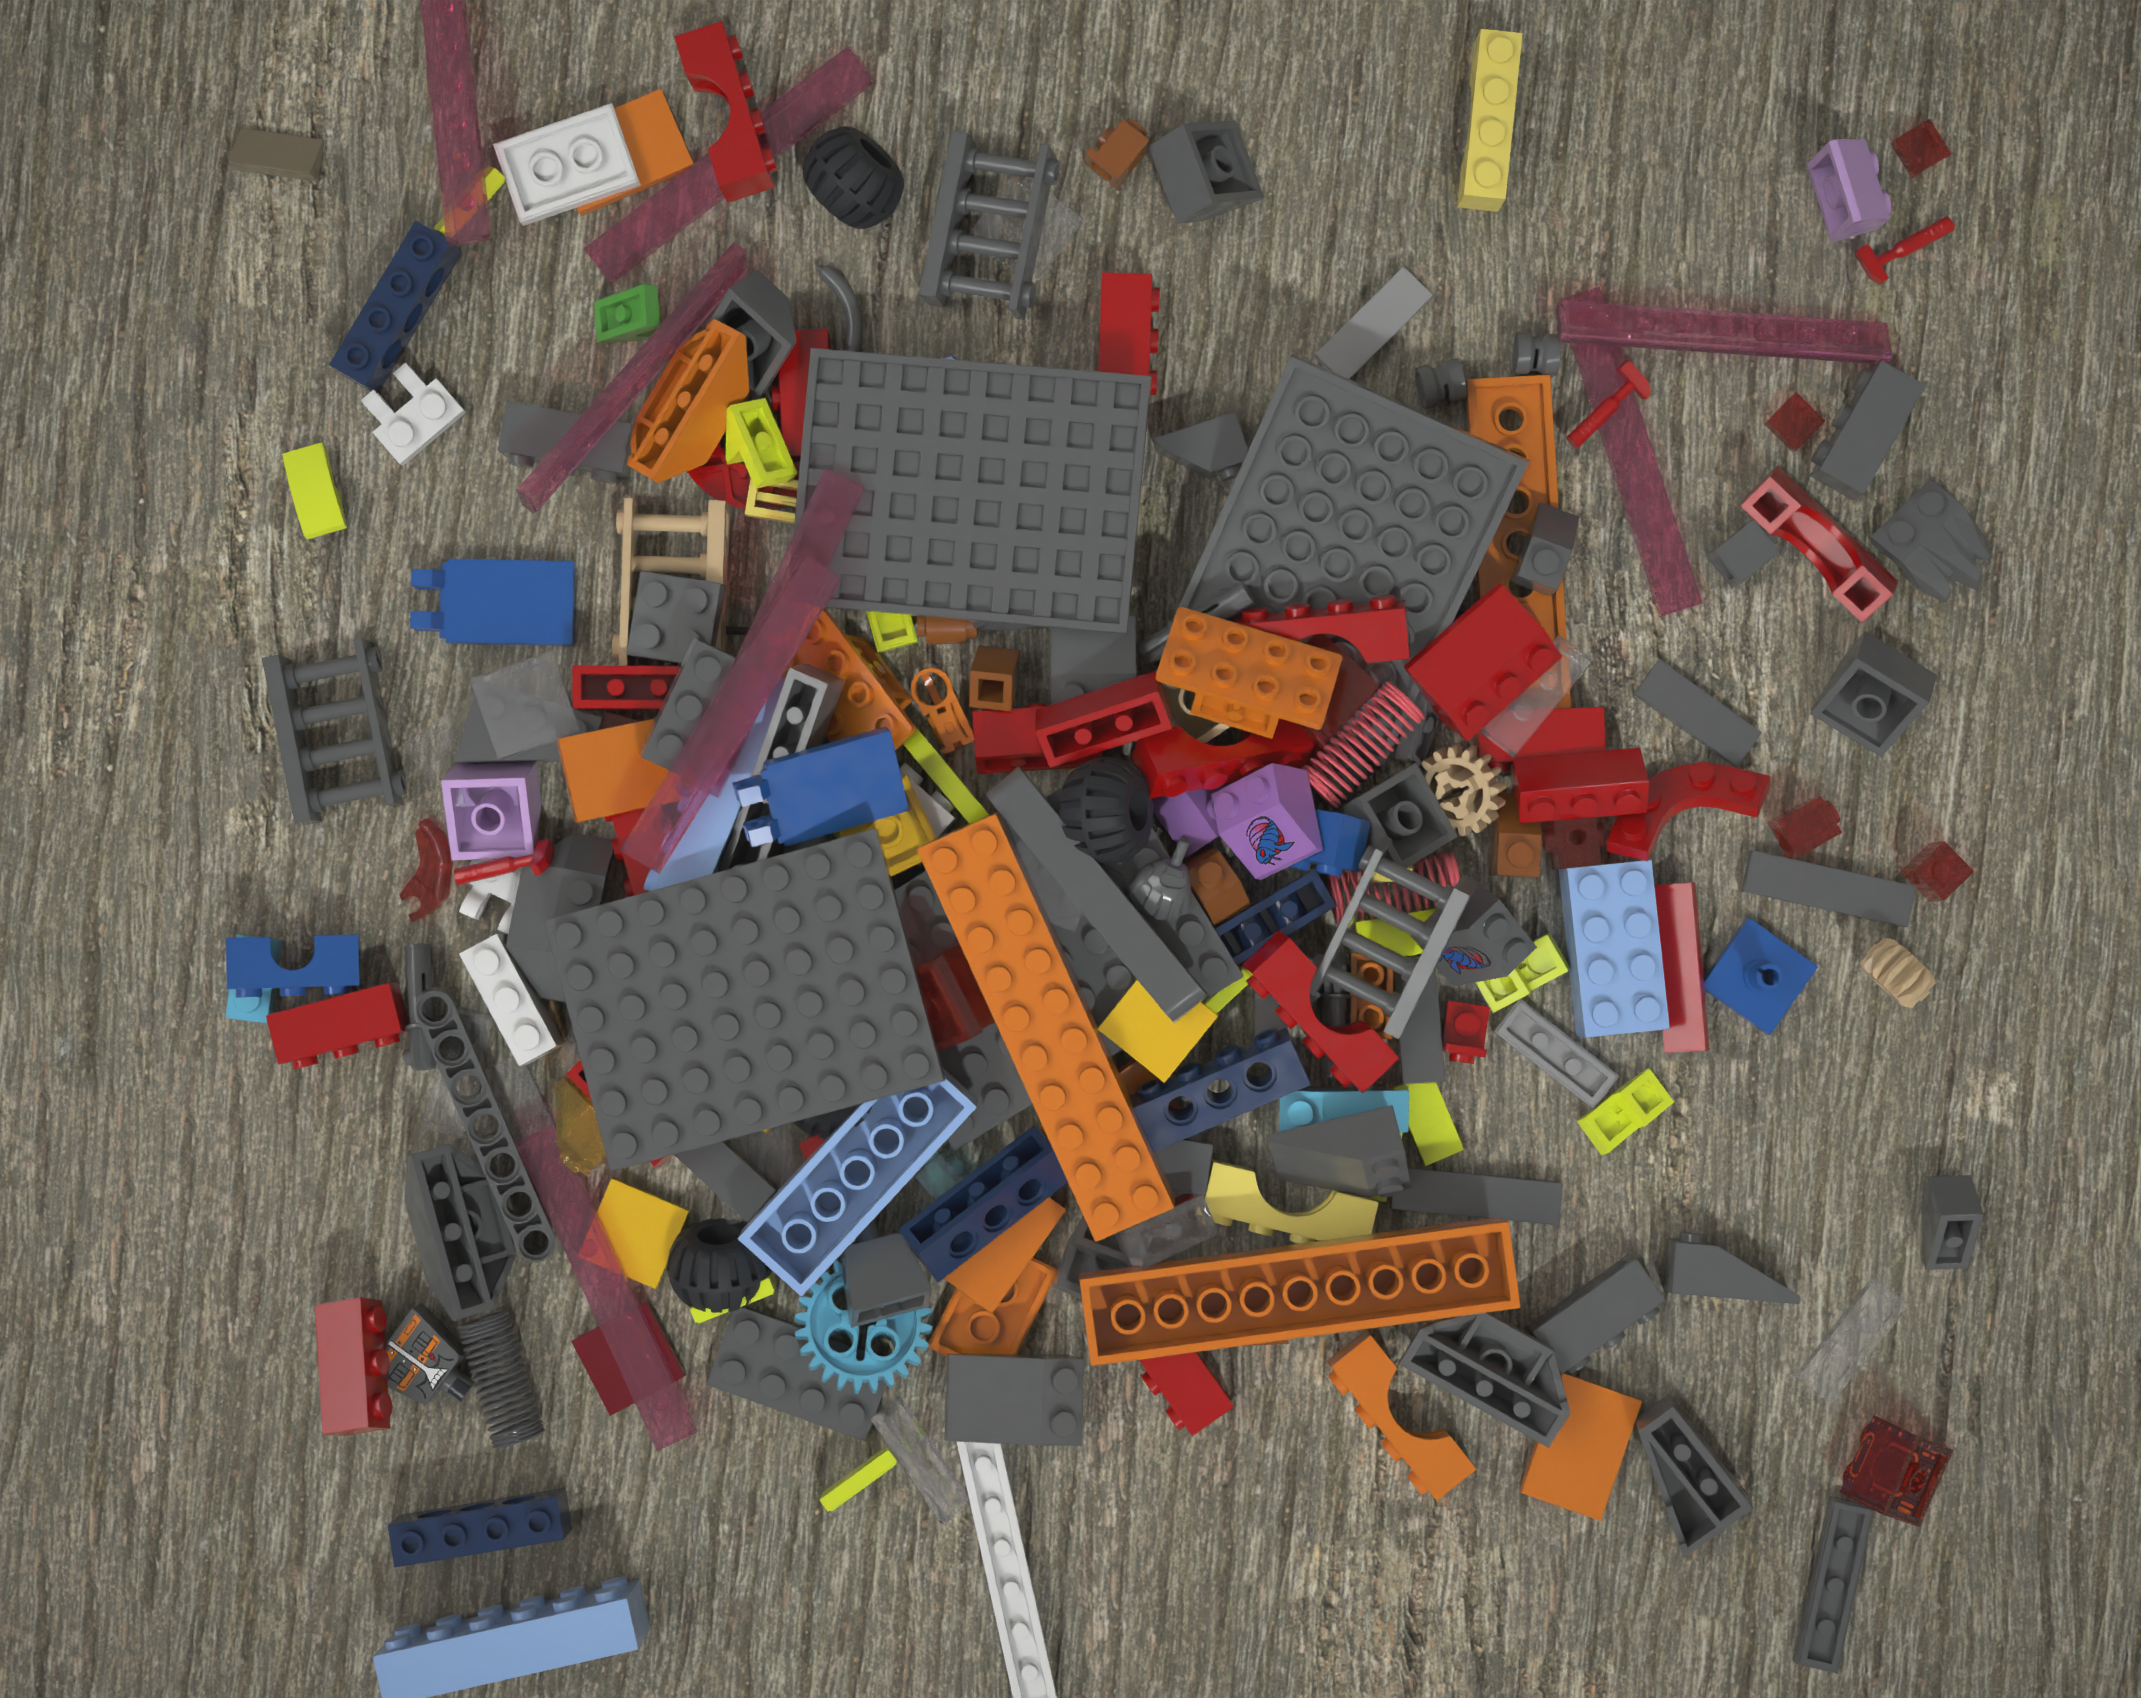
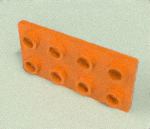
[763,607,916,750]
[1155,607,1342,739]

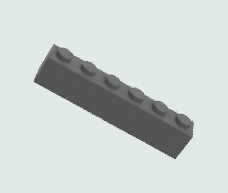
[718,663,845,872]

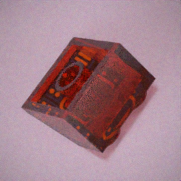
[1839,1415,1954,1527]

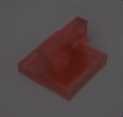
[915,944,995,1051]

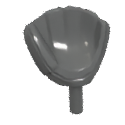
[1126,838,1191,920]

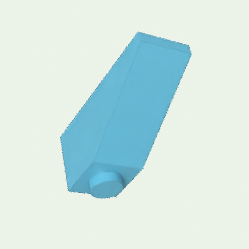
[1279,1086,1409,1133]

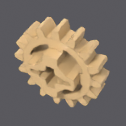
[1421,743,1507,836]

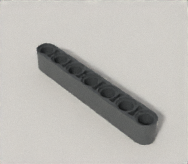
[985,766,1208,1023]
[415,987,555,1263]

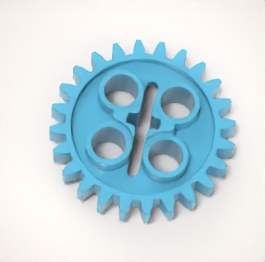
[794,1259,932,1394]

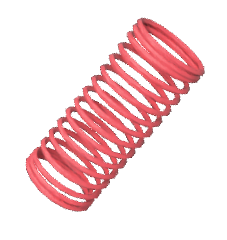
[1301,681,1425,809]
[1327,851,1460,926]

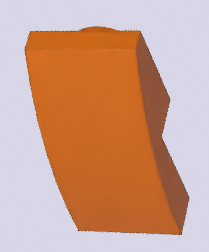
[1350,953,1394,1039]

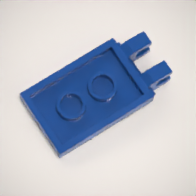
[410,559,576,646]
[732,727,909,847]

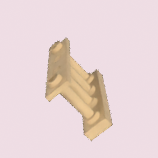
[612,498,730,666]

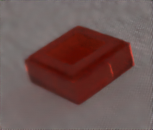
[1890,119,1951,178]
[1764,392,1825,453]

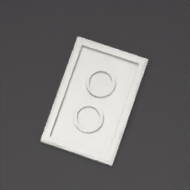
[493,103,641,226]

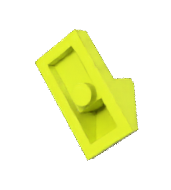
[726,398,798,489]

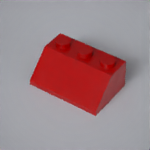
[1403,582,1562,742]

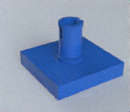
[1704,918,1818,1035]

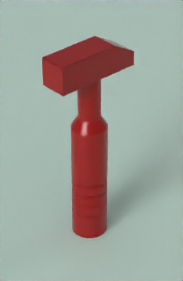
[1854,216,1955,285]
[1566,360,1651,449]
[454,838,554,885]

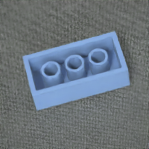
[1559,860,1670,1038]

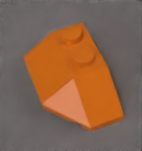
[627,319,749,483]

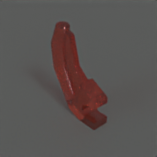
[399,818,453,922]

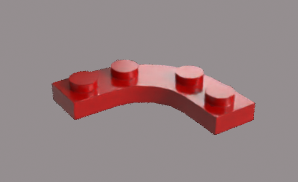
[687,441,800,510]
[1607,762,1770,862]

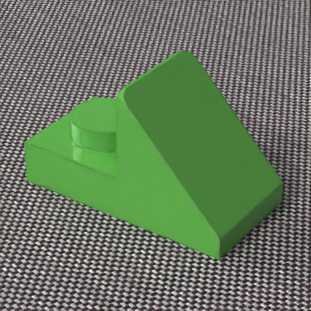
[594,284,662,343]

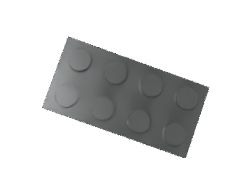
[707,1307,886,1442]

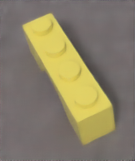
[1457,29,1523,212]
[1200,1159,1379,1244]

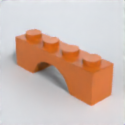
[1327,1330,1477,1501]

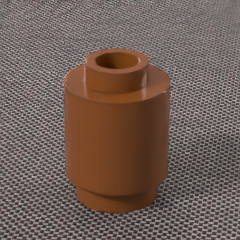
[917,616,977,645]

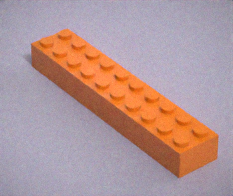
[917,811,1175,1242]
[1079,1217,1521,1366]

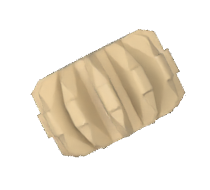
[1860,938,1936,1008]

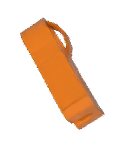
[910,668,974,754]

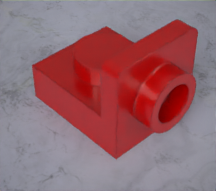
[1441,1000,1490,1064]

